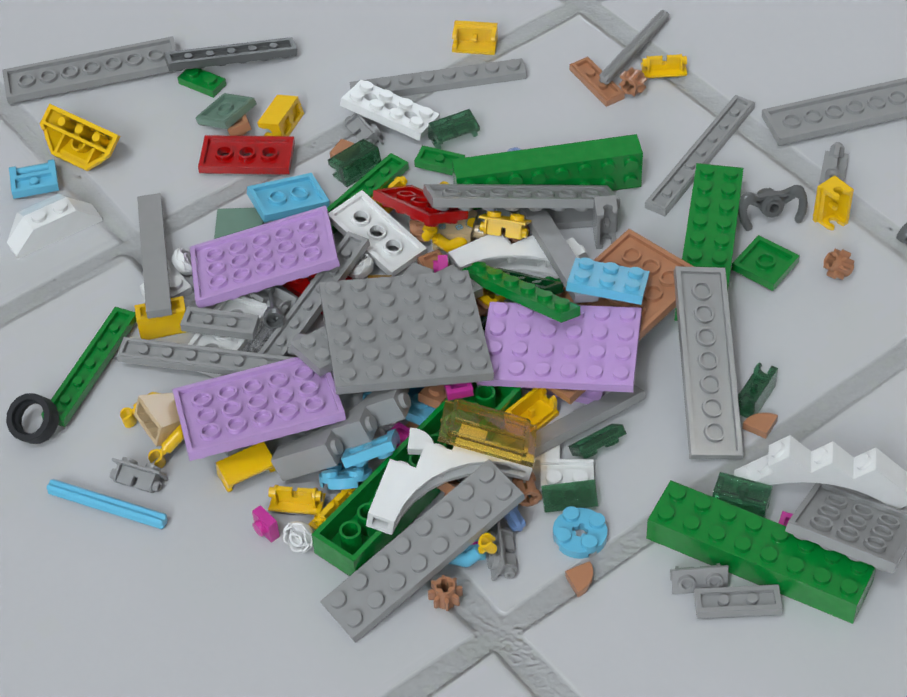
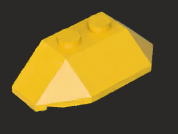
[40,103,121,171]

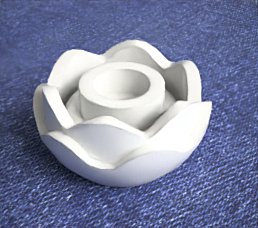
[172,247,192,275]
[348,253,374,279]
[283,521,313,553]

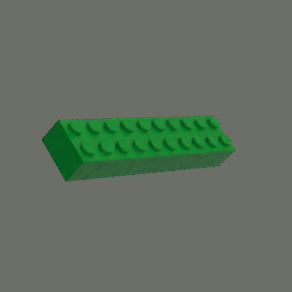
[311,382,522,576]

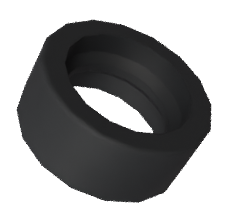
[6,393,59,444]

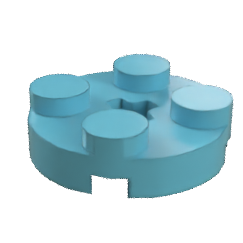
[319,463,372,490]
[553,506,608,559]

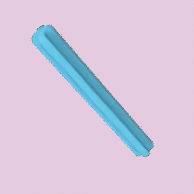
[46,479,168,529]

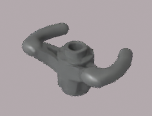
[738,185,808,231]

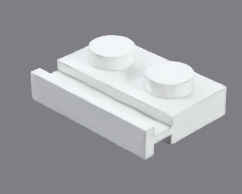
[541,459,594,497]

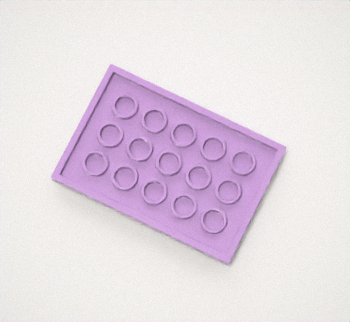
[190,206,340,308]
[477,302,642,392]
[172,357,346,461]

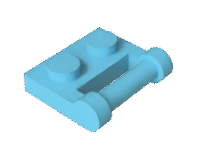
[9,159,59,199]
[341,429,401,469]

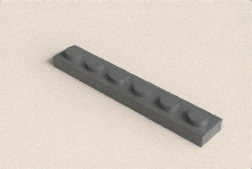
[164,37,297,71]

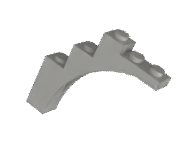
[271,388,411,481]

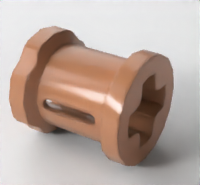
[512,472,542,507]

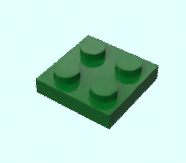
[731,235,800,291]

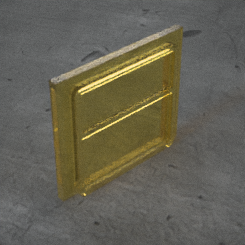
[438,399,537,468]

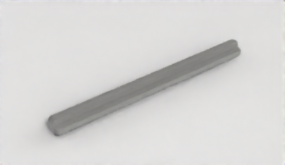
[599,10,669,85]

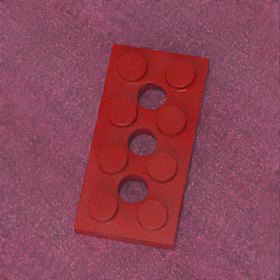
[198,135,295,175]
[373,185,468,227]

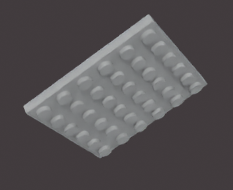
[319,270,494,395]

